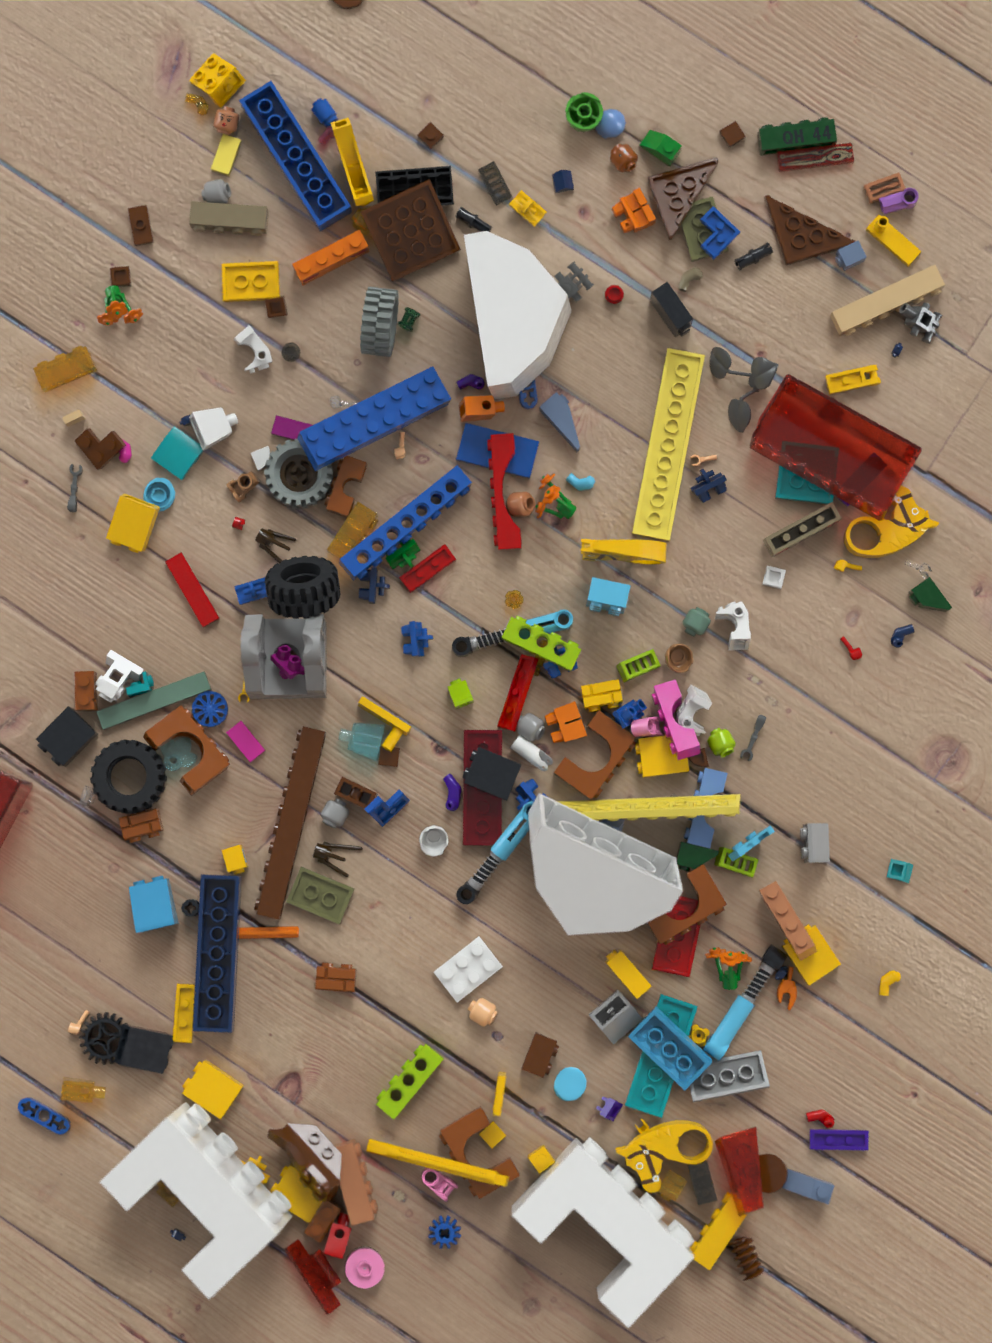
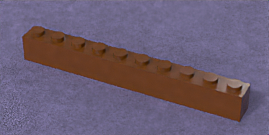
[254,726,326,920]

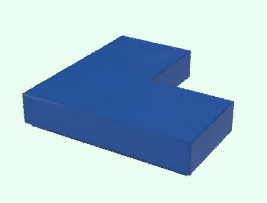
[700,206,740,260]
[365,789,410,827]

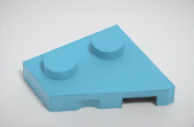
[728,825,775,861]

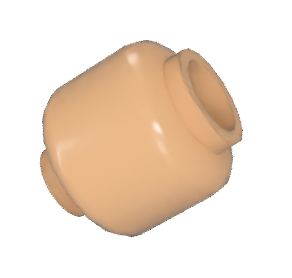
[468,998,498,1027]

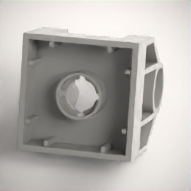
[241,614,327,699]

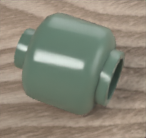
[682,607,711,637]

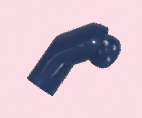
[891,624,915,648]

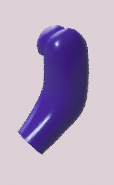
[443,773,462,811]

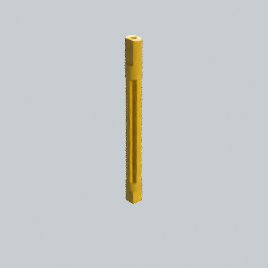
[366,1139,509,1186]

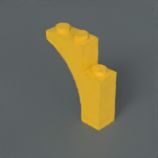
[331,117,374,206]

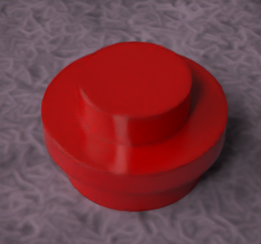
[605,285,624,304]

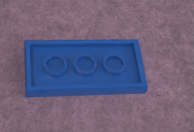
[456,423,539,479]

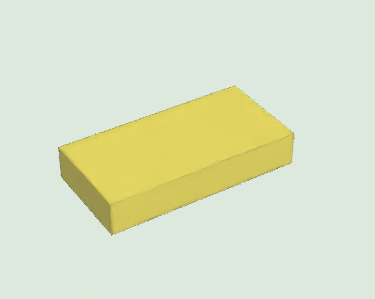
[211,134,241,176]

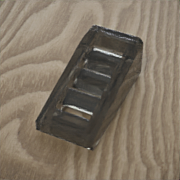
[478,161,512,206]

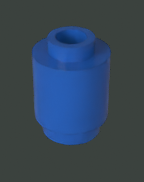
[311,98,338,128]

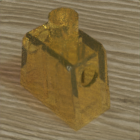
[61,1077,106,1103]

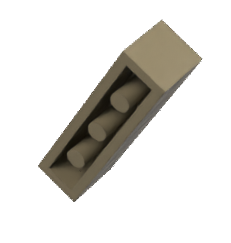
[189,201,268,236]
[763,502,842,557]

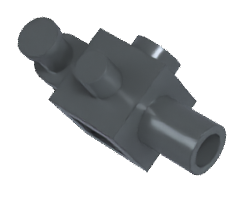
[554,261,594,302]
[899,303,942,344]

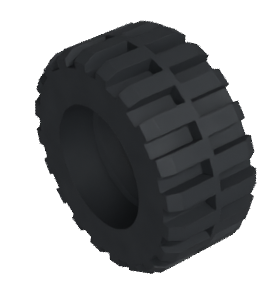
[265,556,341,619]
[90,740,167,814]

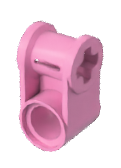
[631,717,663,738]
[422,1168,458,1202]

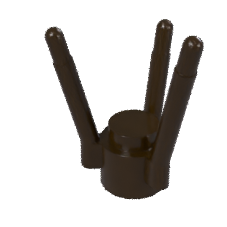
[255,528,296,563]
[313,842,363,877]

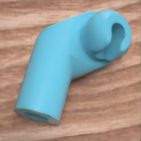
[566,473,595,491]

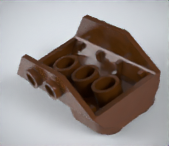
[267,1123,342,1202]

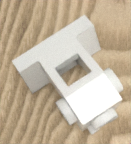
[234,325,272,374]
[715,601,751,650]
[95,650,144,703]
[676,685,712,736]

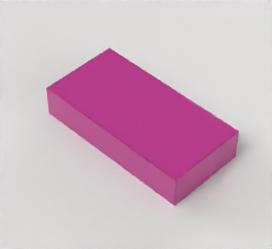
[226,721,266,763]

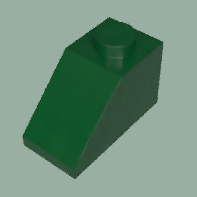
[908,577,952,612]
[676,842,719,872]

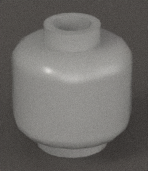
[202,179,231,204]
[517,713,546,741]
[321,798,349,829]

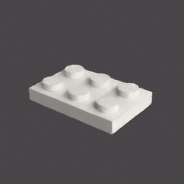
[434,936,503,1002]

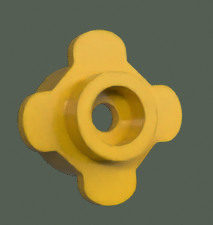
[688,1025,710,1047]

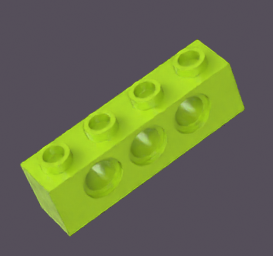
[501,616,581,672]
[376,1043,444,1120]

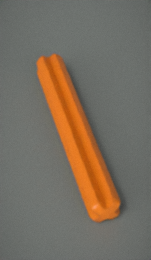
[239,926,299,939]

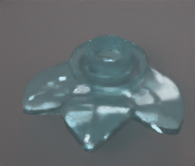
[161,737,197,771]

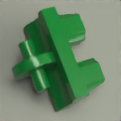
[385,539,421,570]

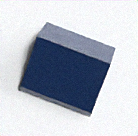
[552,169,574,193]

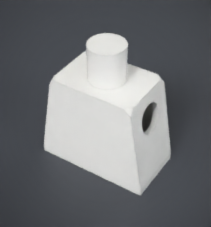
[189,408,238,451]

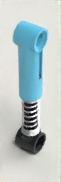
[452,610,573,657]
[456,801,534,904]
[703,944,788,1061]

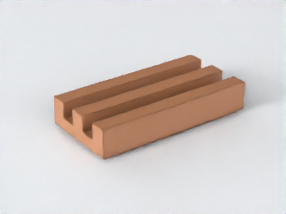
[863,172,906,204]

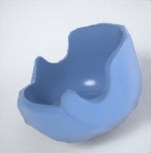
[596,109,626,139]

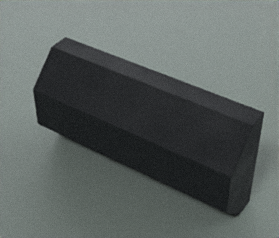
[375,166,454,205]

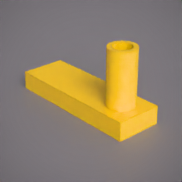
[866,215,922,267]
[358,696,411,752]

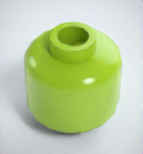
[707,728,736,758]

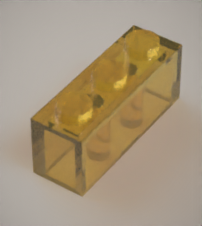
[33,346,98,393]
[327,502,379,559]

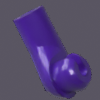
[456,374,485,390]

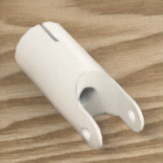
[510,735,553,772]

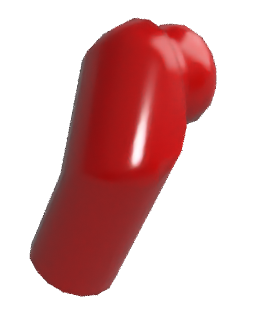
[806,1109,835,1128]

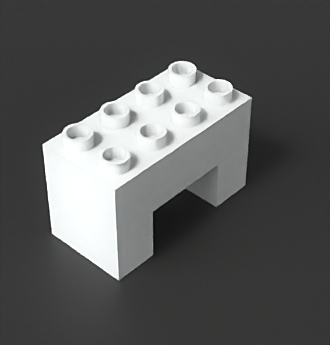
[100,1102,292,1299]
[512,1137,695,1328]

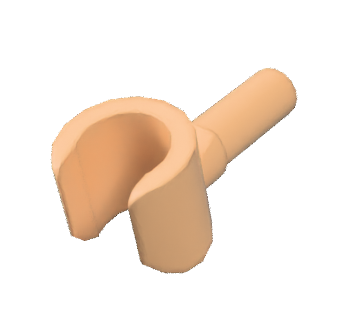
[394,432,406,459]
[690,455,717,467]
[68,1010,90,1035]

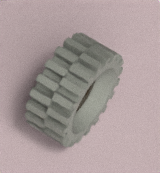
[360,287,399,357]
[264,439,333,509]

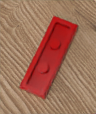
[399,544,456,593]

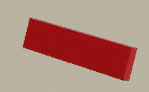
[165,552,220,628]
[497,654,539,732]

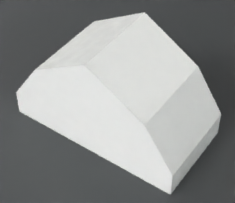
[464,231,572,400]
[528,793,683,935]

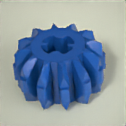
[428,1215,461,1249]

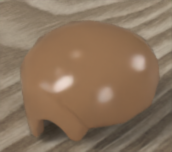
[665,643,694,673]

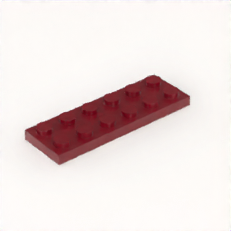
[463,730,502,846]

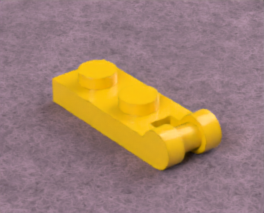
[825,364,881,395]

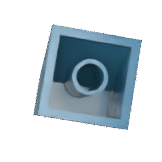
[129,876,179,933]

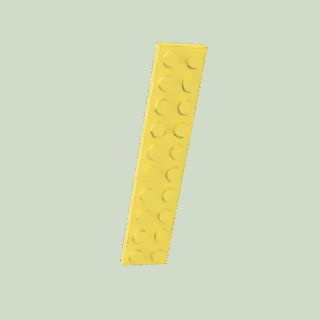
[632,348,705,541]
[557,794,741,821]

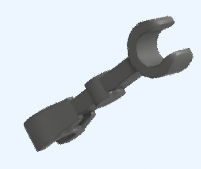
[67,464,83,512]
[740,715,766,761]

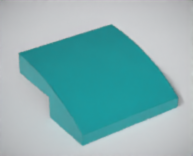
[151,426,203,480]

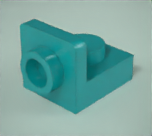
[126,671,154,697]

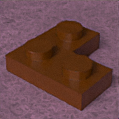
[74,428,126,470]

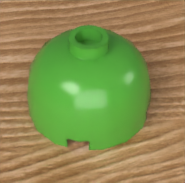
[565,92,603,132]

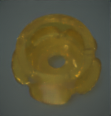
[505,590,524,609]

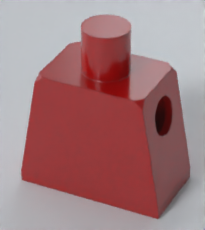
[324,1213,352,1260]

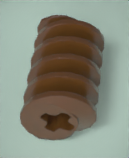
[728,1236,764,1281]

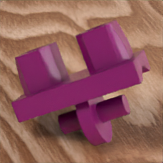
[270,645,305,679]

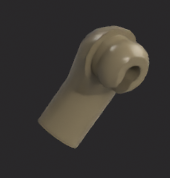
[678,268,703,292]

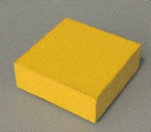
[479,1121,506,1149]

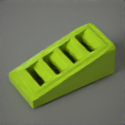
[616,649,661,683]
[714,847,759,878]

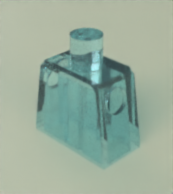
[338,723,386,762]

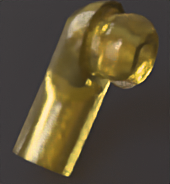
[185,93,209,116]

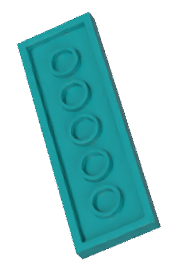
[625,994,698,1118]

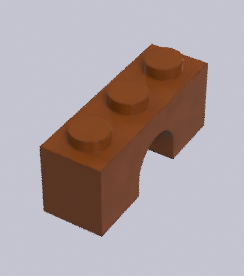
[324,456,367,518]

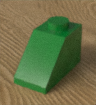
[639,130,682,167]

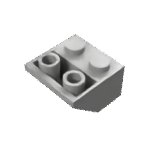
[800,823,830,863]
[589,990,643,1044]

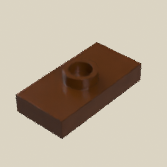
[128,205,154,246]

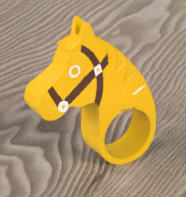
[844,486,939,558]
[580,539,667,565]
[615,1120,713,1193]

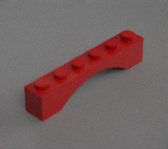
[487,433,522,550]

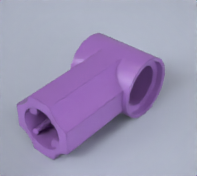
[879,188,919,215]

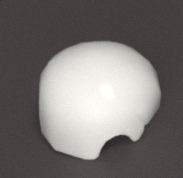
[419,825,448,857]

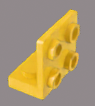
[189,53,246,108]

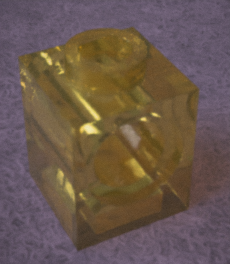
[659,1169,687,1202]
[156,1180,180,1208]

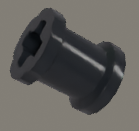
[181,899,199,917]

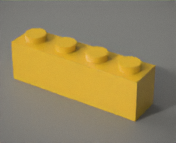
[690,1189,753,1271]

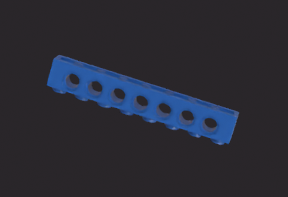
[339,465,472,581]

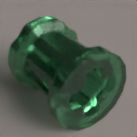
[397,307,421,332]

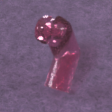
[318,126,335,146]

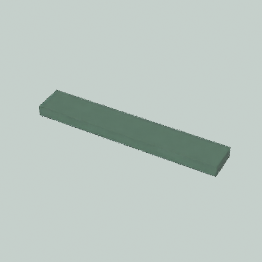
[96,671,212,730]

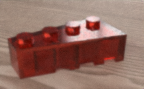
[715,1127,764,1217]

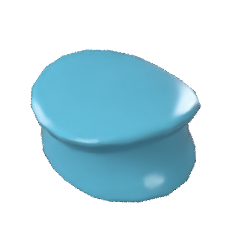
[143,478,175,512]
[554,1067,587,1101]

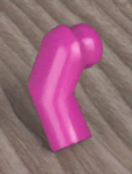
[119,439,132,463]

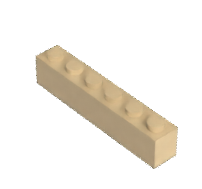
[830,265,945,336]

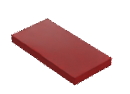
[652,896,701,977]

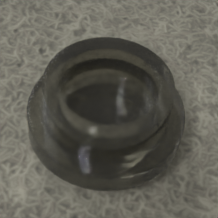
[281,343,301,362]

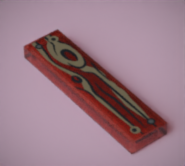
[776,143,854,172]

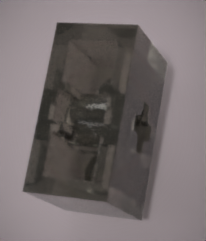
[687,1160,717,1205]

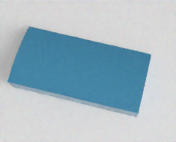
[628,1006,713,1091]

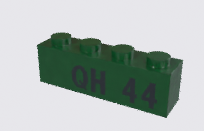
[757,117,837,156]

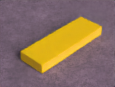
[173,983,195,1043]

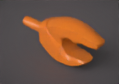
[777,966,797,1010]

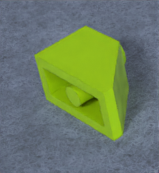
[448,679,474,709]

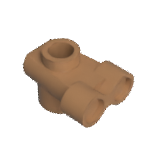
[226,471,260,503]

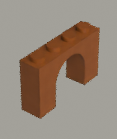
[143,705,230,796]
[554,711,637,800]
[647,864,727,945]
[439,1106,520,1199]

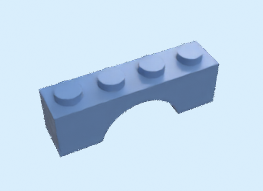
[684,768,728,849]

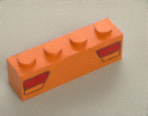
[292,230,370,286]

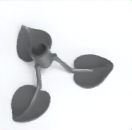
[710,347,779,433]

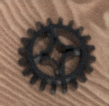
[79,1012,128,1065]

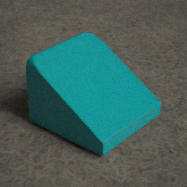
[886,859,913,883]

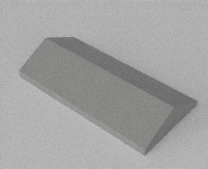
[689,1050,770,1103]

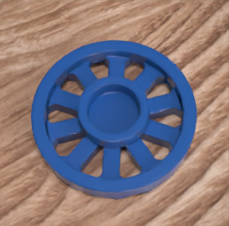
[192,691,228,727]

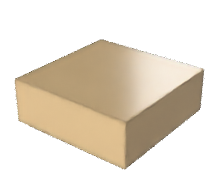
[63,410,85,427]

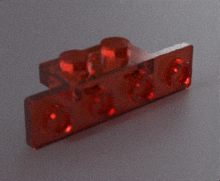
[285,1239,341,1315]

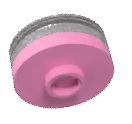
[344,1246,384,1288]

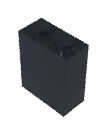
[650,281,693,337]
[36,706,98,767]
[462,747,522,801]
[114,1024,173,1074]

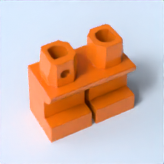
[612,188,656,233]
[545,701,587,743]

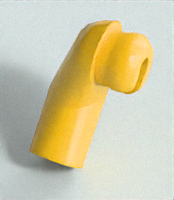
[879,970,901,996]

